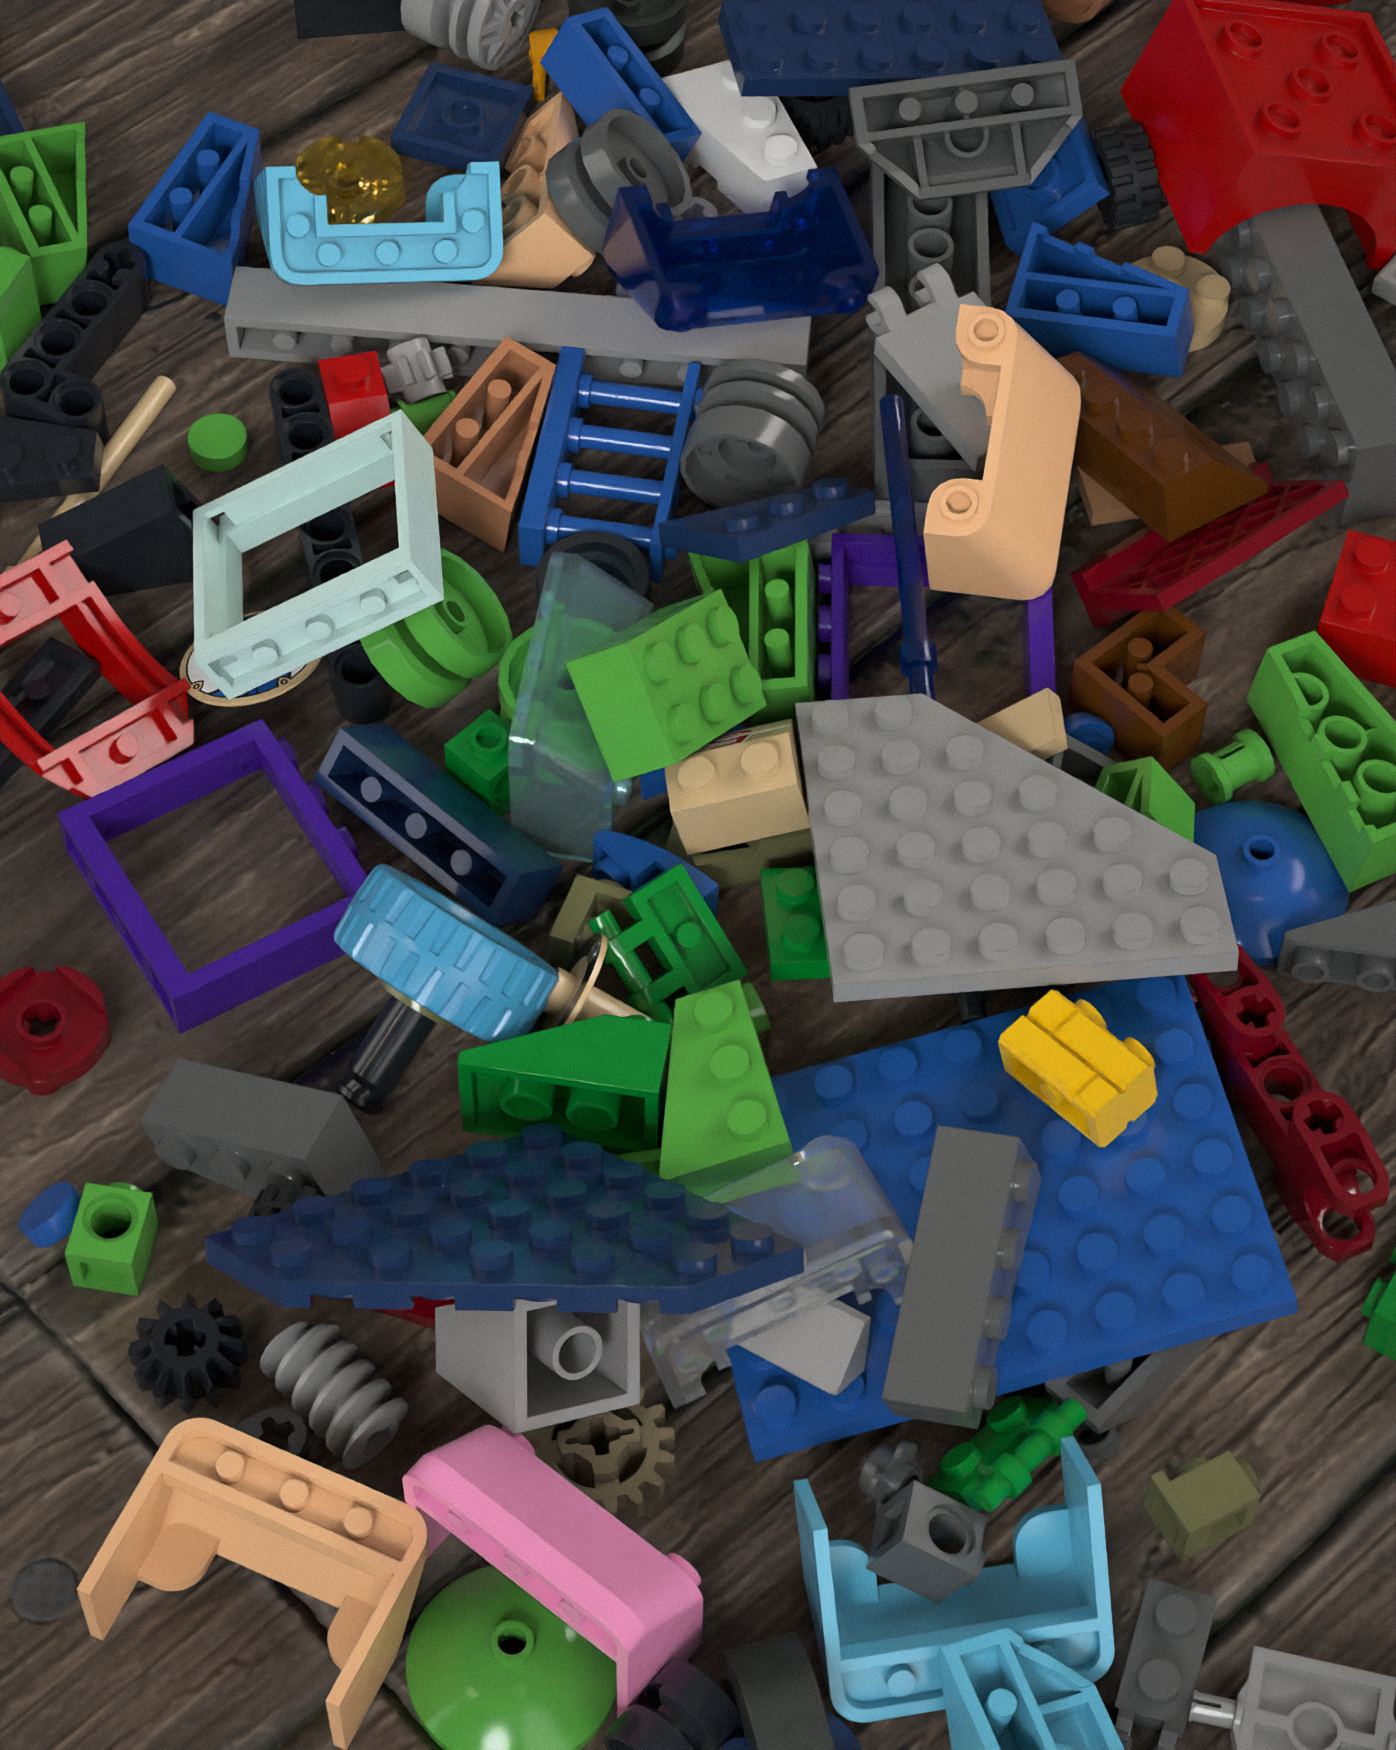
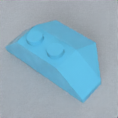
[938,1627,1125,1750]

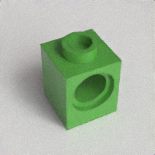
[65,1182,159,1296]

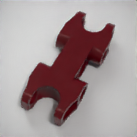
[1187,944,1390,1263]

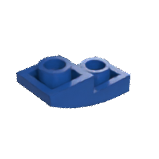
[592,829,719,920]

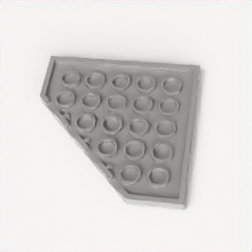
[795,693,1239,1002]

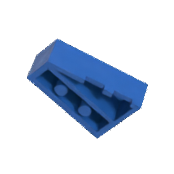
[128,111,262,306]

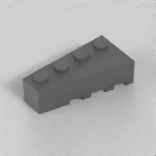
[881,1125,1042,1429]

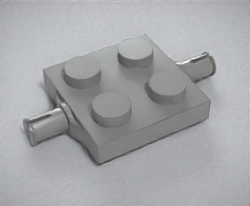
[1188,1646,1396,1750]

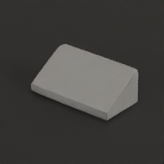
[724,1277,871,1395]

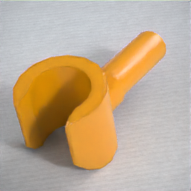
[529,28,558,101]

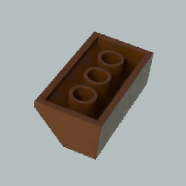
[1056,351,1268,542]

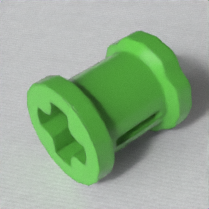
[1190,728,1275,805]

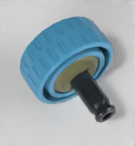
[333,864,559,1116]

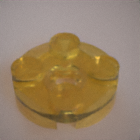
[294,135,405,225]

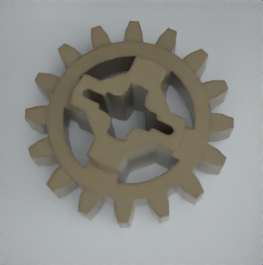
[524,1386,675,1519]

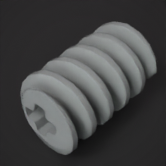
[260,1320,409,1471]

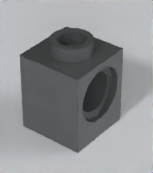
[866,1480,987,1604]

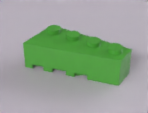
[1246,630,1396,892]

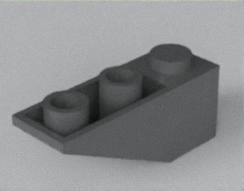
[1275,900,1396,992]

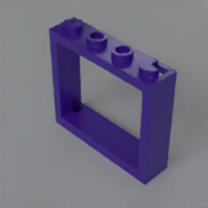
[817,533,1056,700]
[58,719,371,1034]

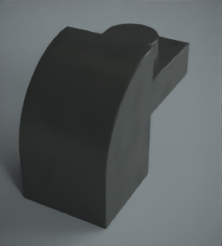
[721,1632,835,1750]

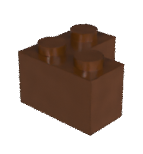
[1067,606,1208,772]

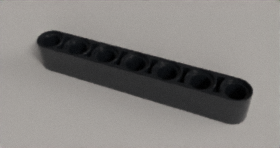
[269,368,391,724]

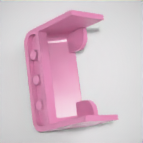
[402,1425,703,1719]

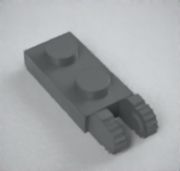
[1111,1578,1218,1750]

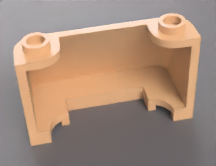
[923,304,1081,600]

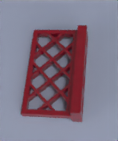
[1070,462,1350,628]

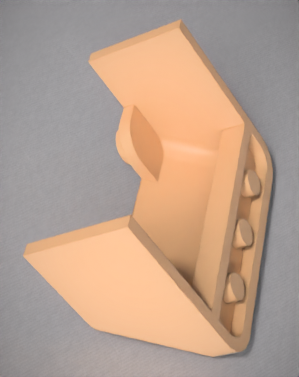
[77,1418,429,1750]

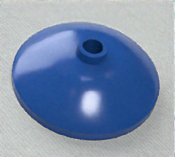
[1193,800,1350,965]

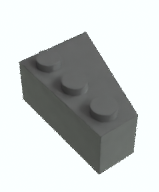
[139,1058,388,1199]

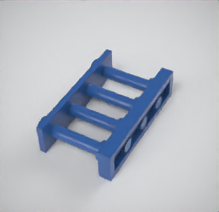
[518,346,704,583]

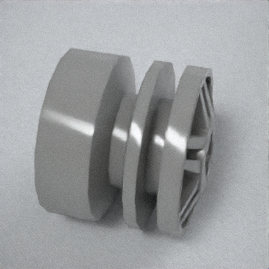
[401,0,540,71]

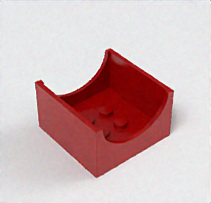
[1120,0,1396,270]

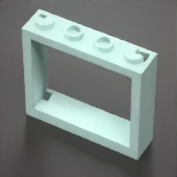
[193,409,444,700]

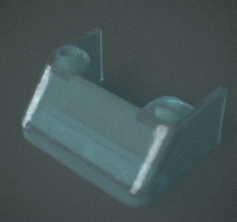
[508,551,654,863]

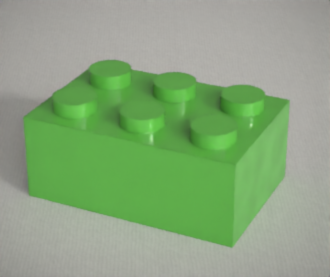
[566,589,767,782]

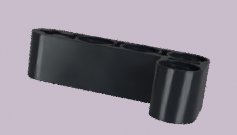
[0,242,151,448]

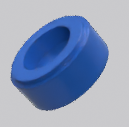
[18,1181,82,1248]

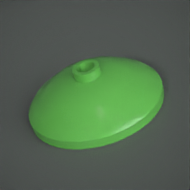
[405,1565,617,1750]

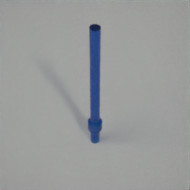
[879,395,939,701]

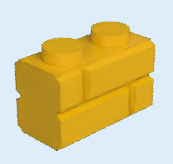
[998,989,1158,1148]

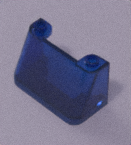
[602,167,880,332]

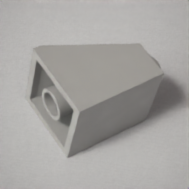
[435,1298,640,1434]

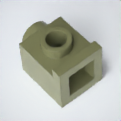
[1143,1450,1261,1563]

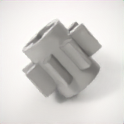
[381,337,454,404]

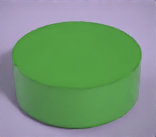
[188,413,249,472]

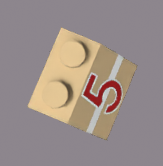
[664,718,810,855]

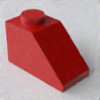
[318,350,395,490]

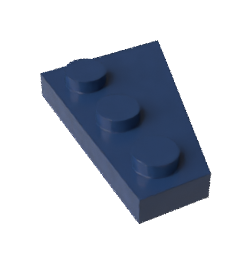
[658,478,876,563]

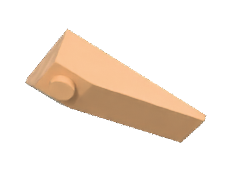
[470,91,596,289]

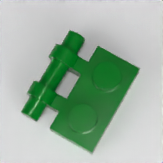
[586,863,748,1024]
[925,1396,1088,1512]

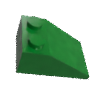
[457,1014,672,1155]

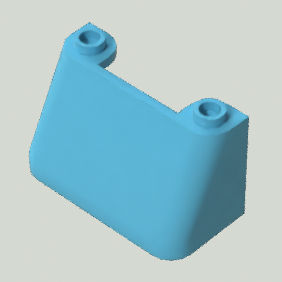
[254,161,503,287]

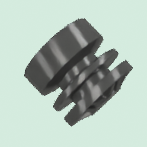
[680,358,825,509]

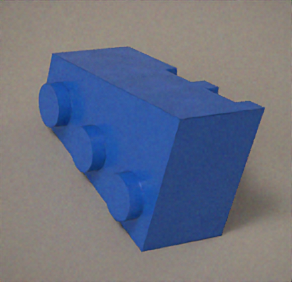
[1005,221,1194,378]

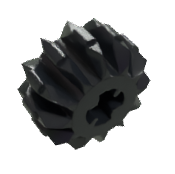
[128,1292,249,1416]

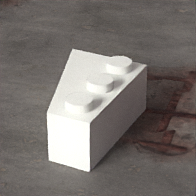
[661,60,817,229]

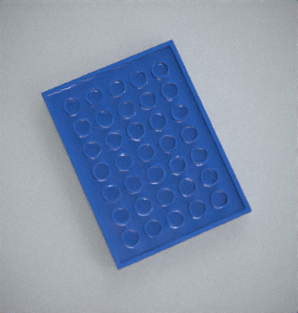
[716,975,1299,1462]

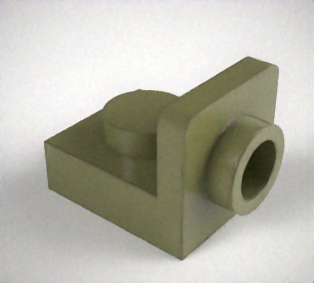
[549,874,635,970]

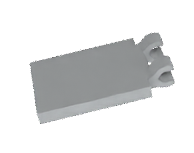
[866,263,991,473]

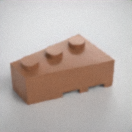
[423,336,556,553]

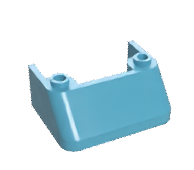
[793,1436,1115,1723]

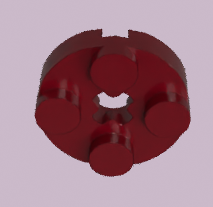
[0,965,112,1096]

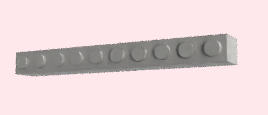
[224,266,812,392]

